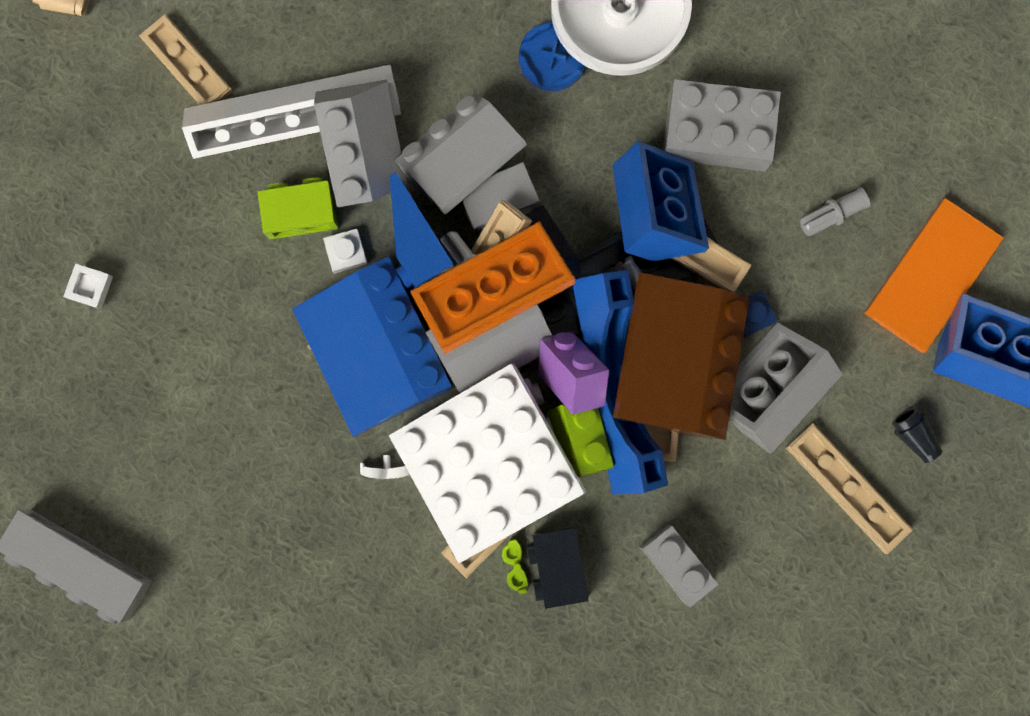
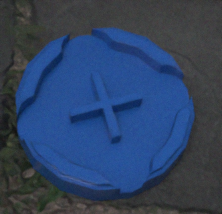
[519,22,586,92]

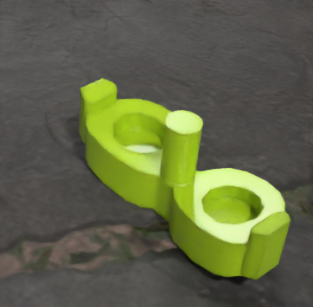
[502,539,528,594]

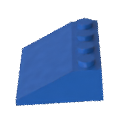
[292,257,451,437]

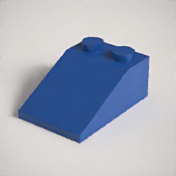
[390,172,454,294]

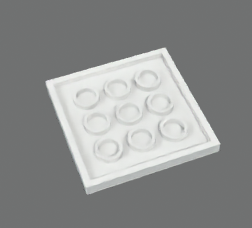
[389,363,586,563]

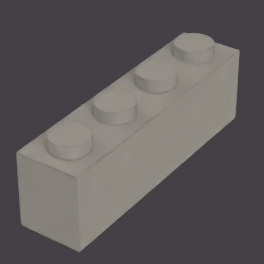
[0,510,153,624]

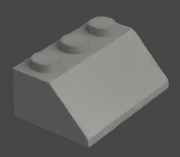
[314,80,407,207]
[394,92,527,214]
[425,305,552,393]
[729,322,843,454]

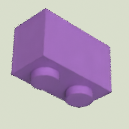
[538,331,609,415]

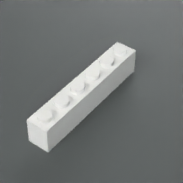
[182,64,401,159]

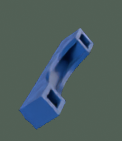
[573,269,668,495]

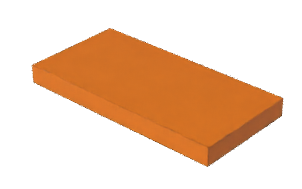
[864,198,1004,353]
[410,221,576,355]

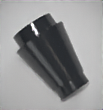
[892,408,943,463]

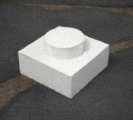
[323,229,368,274]
[63,264,113,309]

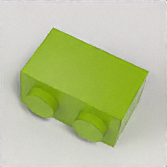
[257,178,339,239]
[547,404,614,477]

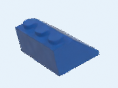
[612,141,709,261]
[933,294,1030,408]

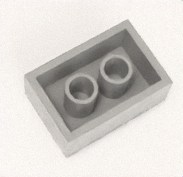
[663,79,781,172]

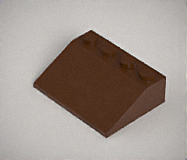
[613,273,749,440]

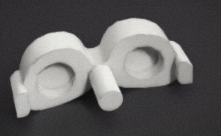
[360,455,410,479]

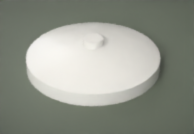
[551,0,692,76]

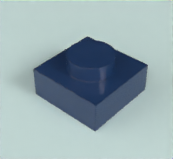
[743,290,778,338]

